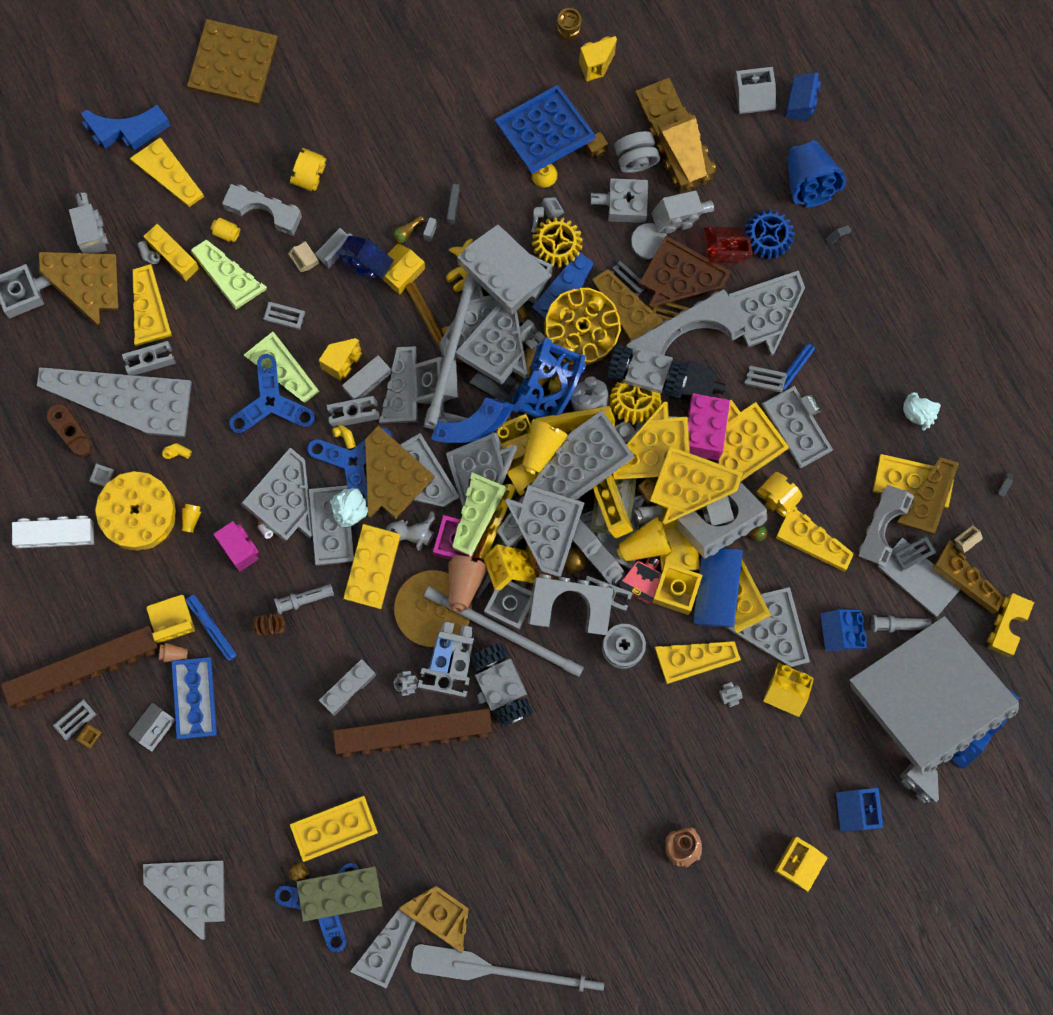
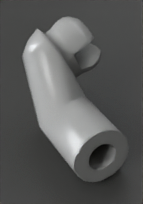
[137,241,161,264]

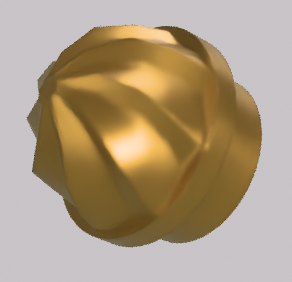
[289,861,309,882]

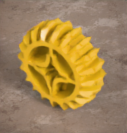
[532,217,583,268]
[610,379,661,425]

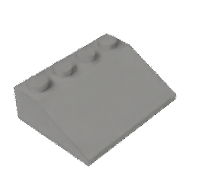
[457,225,552,315]

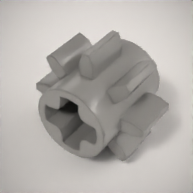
[394,671,418,696]
[719,682,743,707]

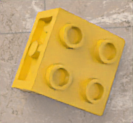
[483,544,536,590]
[147,595,195,644]

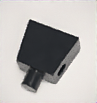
[680,360,726,400]

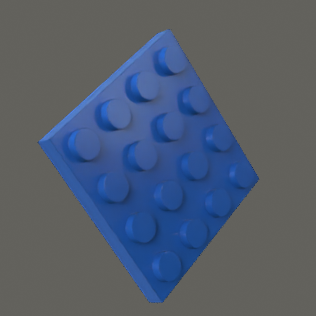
[494,85,596,174]

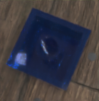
[337,235,394,279]

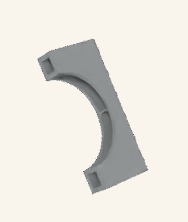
[626,290,749,358]

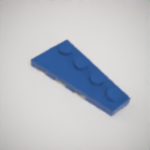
[532,252,594,319]

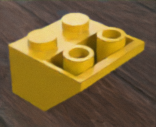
[579,36,617,82]
[319,338,362,381]
[493,414,531,463]
[763,663,814,717]
[774,837,828,892]

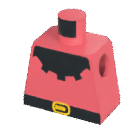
[619,557,661,605]

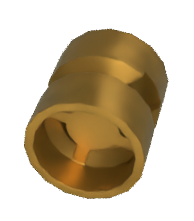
[557,8,581,41]

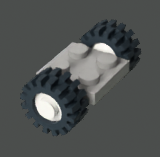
[608,345,689,398]
[470,643,533,727]

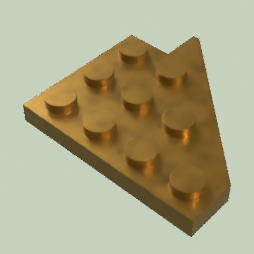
[38,252,118,326]
[365,426,435,519]

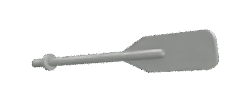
[411,944,604,992]

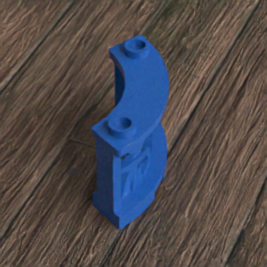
[512,337,586,418]
[431,398,515,443]

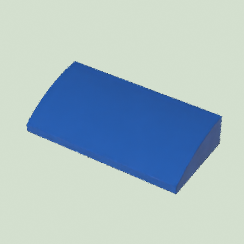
[693,548,743,627]

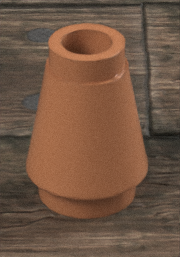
[159,643,188,662]

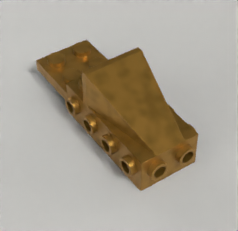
[635,78,716,193]

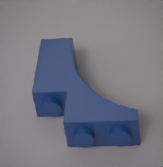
[81,105,171,150]
[950,688,1020,769]

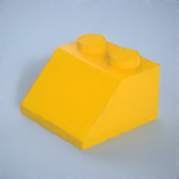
[372,243,425,295]
[652,563,702,615]

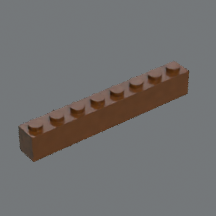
[1,626,160,709]
[333,709,493,758]

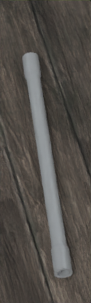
[425,274,476,427]
[424,586,584,677]

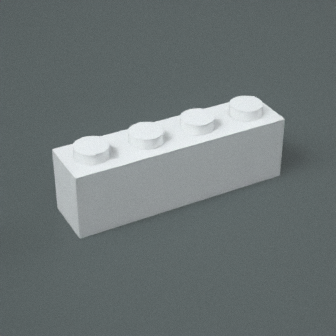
[12,516,94,548]

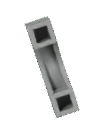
[222,184,302,236]
[859,485,914,567]

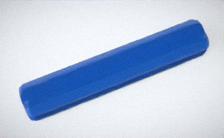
[776,343,815,392]

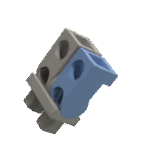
[428,621,474,677]

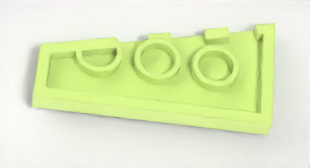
[191,240,267,310]
[244,332,319,403]
[453,473,506,556]

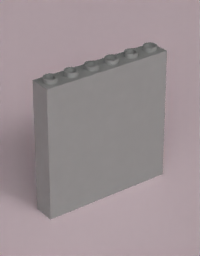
[850,616,1019,775]

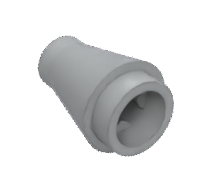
[632,505,662,526]

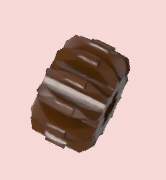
[252,614,285,636]

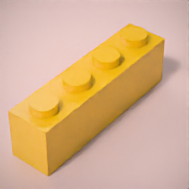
[593,474,633,538]

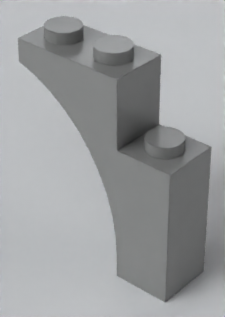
[572,518,626,586]

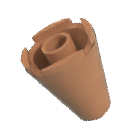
[448,556,487,613]

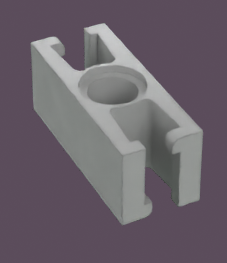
[122,341,176,376]
[342,355,391,400]
[327,396,380,427]
[580,576,633,613]
[418,668,470,699]

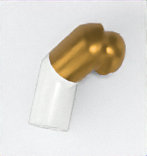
[258,520,273,539]

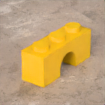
[144,224,199,281]
[987,593,1034,657]

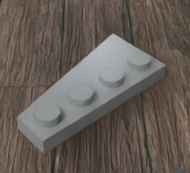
[379,346,418,424]
[350,910,416,988]

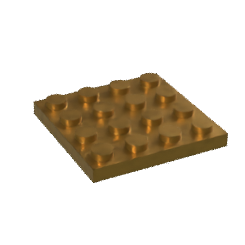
[187,19,278,106]

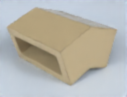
[288,241,319,272]
[954,525,983,554]

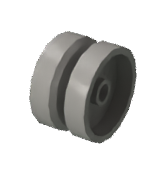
[614,131,660,173]
[602,624,646,669]

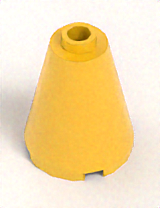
[522,419,568,475]
[617,517,672,561]

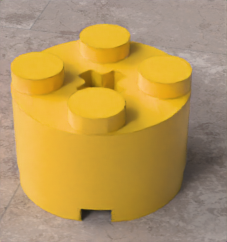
[290,148,326,191]
[756,472,803,517]

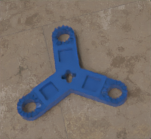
[230,354,315,433]
[308,428,392,506]
[275,863,360,952]

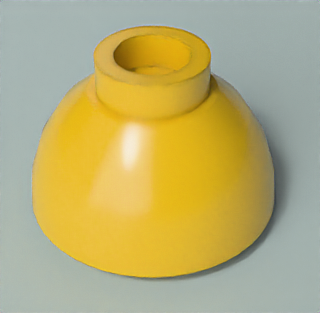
[532,164,557,188]

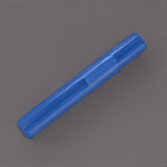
[185,595,237,661]

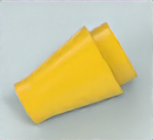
[182,504,201,533]

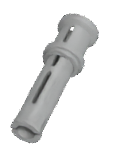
[274,584,334,614]
[871,615,931,633]

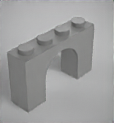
[676,482,767,559]
[527,574,613,635]

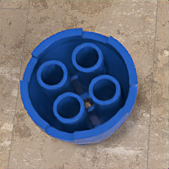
[787,140,846,207]

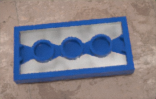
[172,657,217,740]

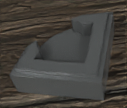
[826,225,852,244]
[998,472,1013,497]

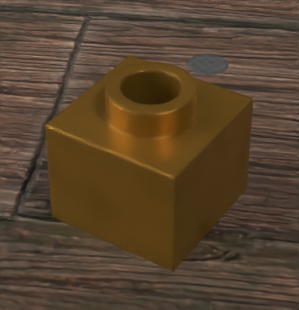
[584,132,608,159]

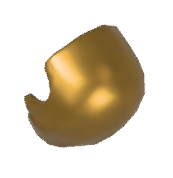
[563,543,589,574]

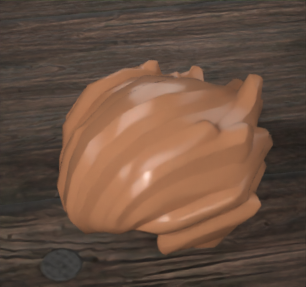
[665,827,702,867]

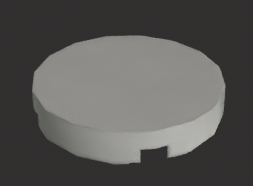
[631,223,668,260]

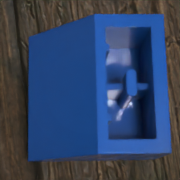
[785,73,821,122]
[820,609,867,652]
[835,788,883,832]

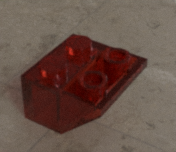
[704,227,753,264]

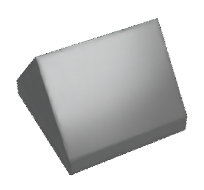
[541,197,564,220]

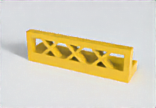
[536,406,615,442]

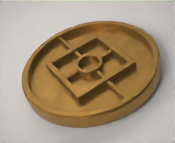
[394,570,472,648]

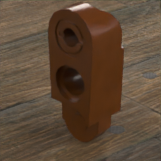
[47,404,91,457]

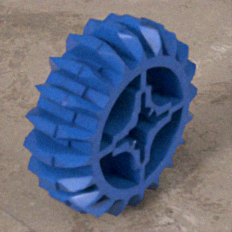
[744,209,795,260]

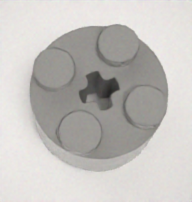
[570,377,610,412]

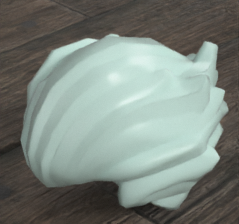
[903,392,941,431]
[330,488,368,527]

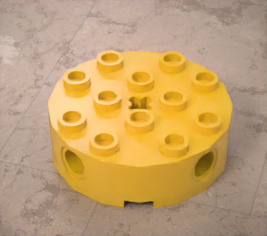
[544,288,621,365]
[95,471,176,551]

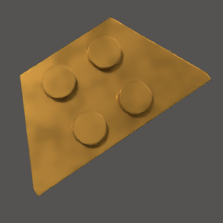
[398,886,469,953]

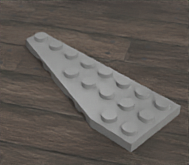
[37,367,192,437]
[497,410,635,547]

